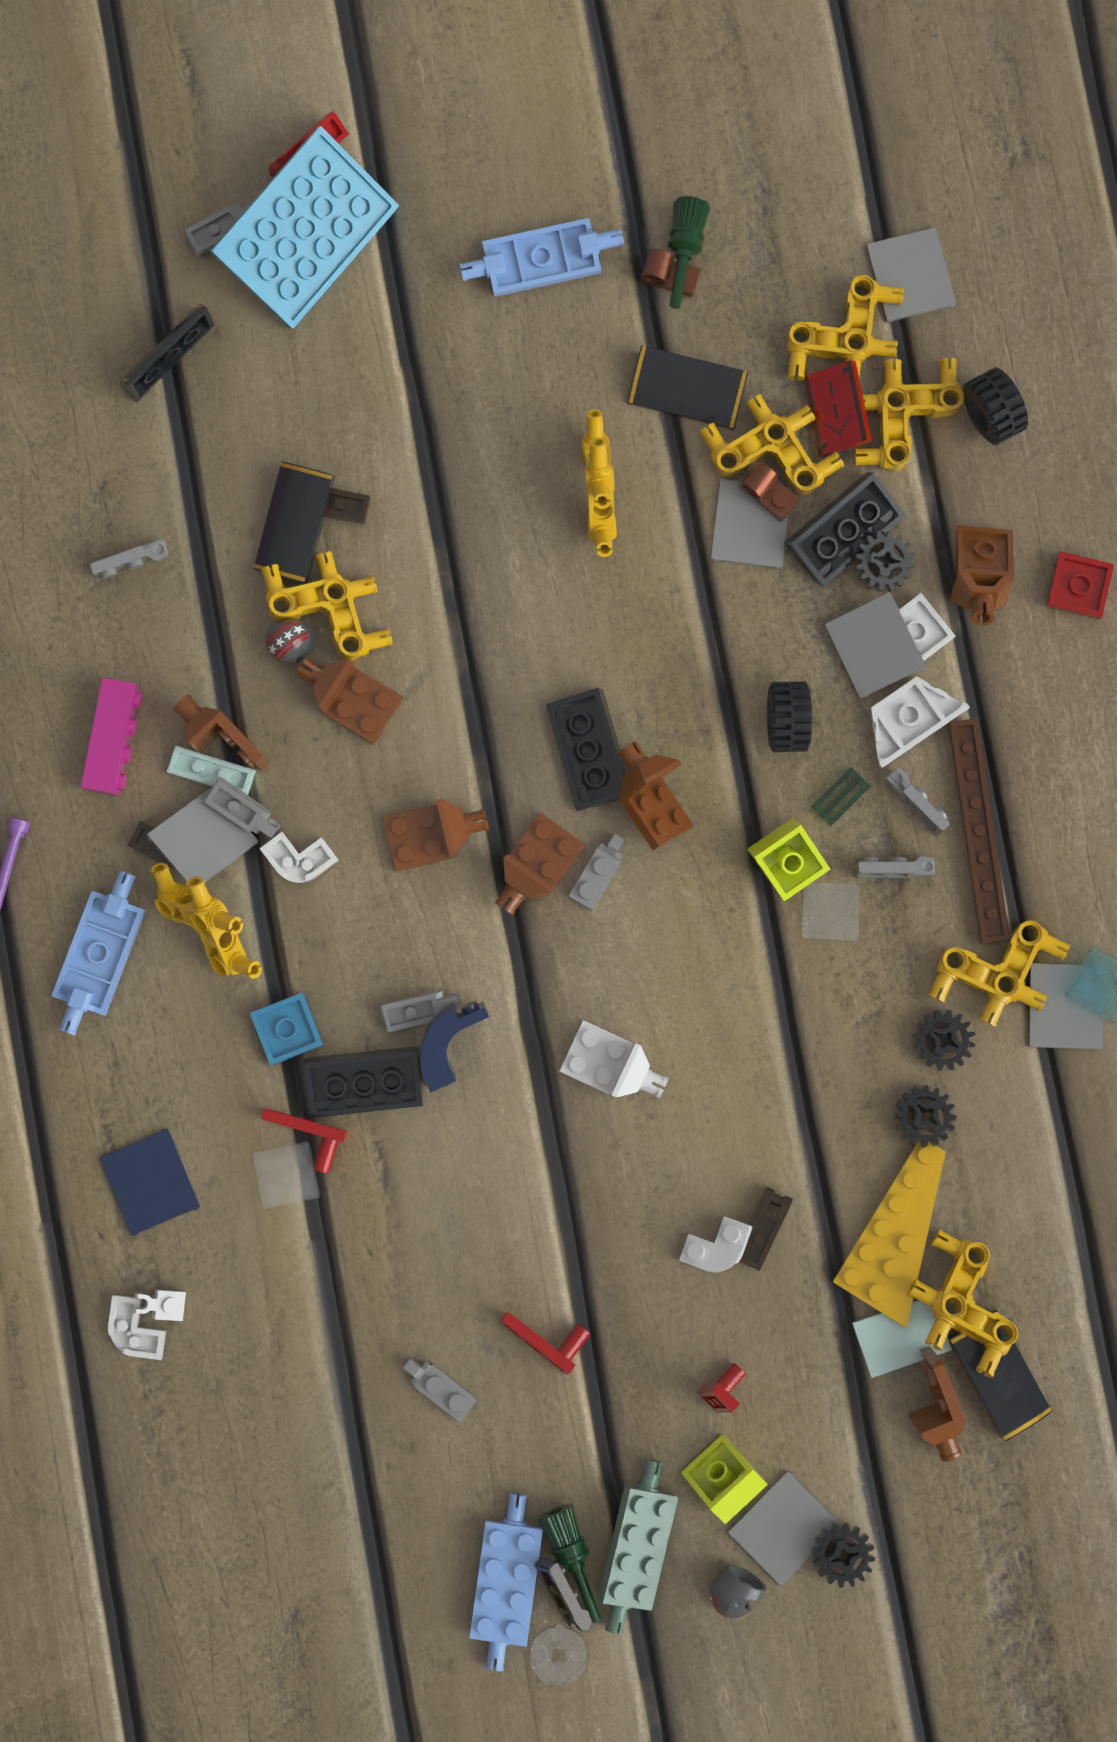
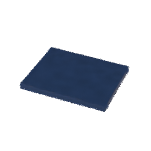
[100,1129,200,1236]

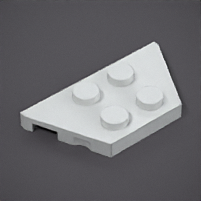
[870,677,970,769]

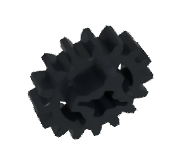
[913,1010,976,1071]
[893,1085,957,1148]
[812,1522,875,1588]

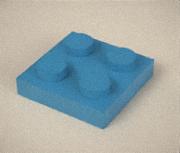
[250,992,324,1066]

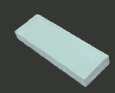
[167,746,256,795]

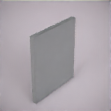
[866,227,956,323]
[711,478,792,569]
[825,592,926,699]
[147,787,258,883]
[1029,962,1104,1051]
[728,1471,841,1586]

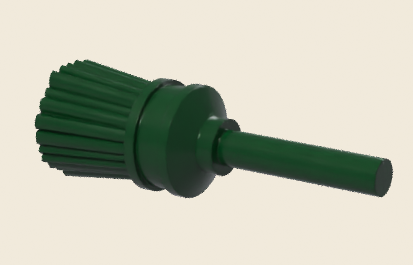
[668,196,710,309]
[537,1503,602,1623]

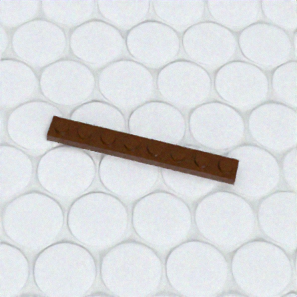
[948,718,1010,944]

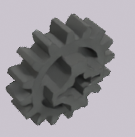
[854,531,915,592]

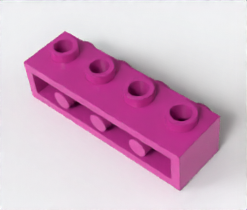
[81,678,143,797]

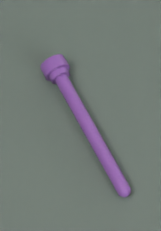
[0,817,31,910]

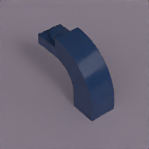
[420,1001,489,1093]

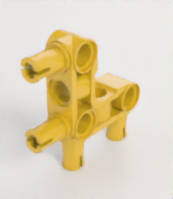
[787,275,904,381]
[854,358,964,472]
[699,394,844,496]
[581,409,617,557]
[261,551,393,661]
[150,863,262,979]
[928,920,1071,1027]
[908,1229,1018,1378]

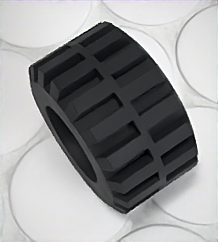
[963,367,1028,445]
[767,681,812,752]

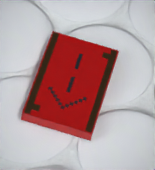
[803,360,872,457]

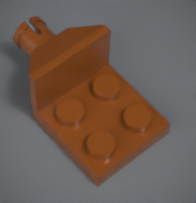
[950,525,1014,625]
[296,657,403,745]
[173,694,269,771]
[618,741,694,851]
[383,799,490,872]
[494,812,586,916]
[908,1346,966,1462]

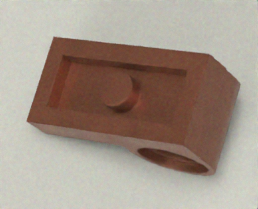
[640,248,701,297]
[739,462,800,522]

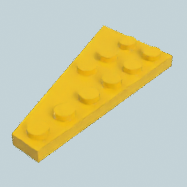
[833,1141,946,1328]

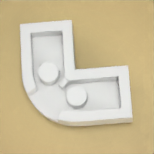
[260,832,339,883]
[679,1216,752,1273]
[108,1295,166,1360]

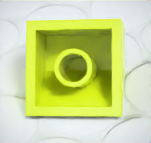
[747,818,830,901]
[681,1434,768,1524]

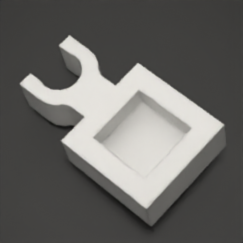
[133,1289,186,1321]

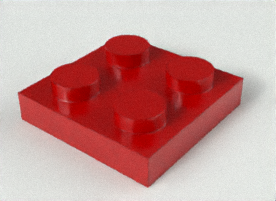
[1046,551,1114,619]

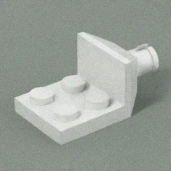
[559,1020,669,1099]

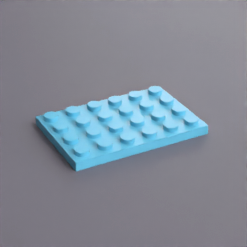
[210,126,399,329]

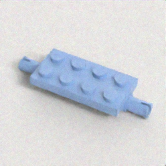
[459,218,624,297]
[51,870,146,1036]
[469,1493,543,1671]

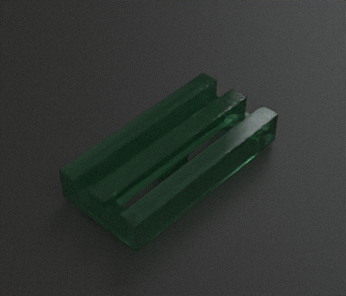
[811,767,871,826]

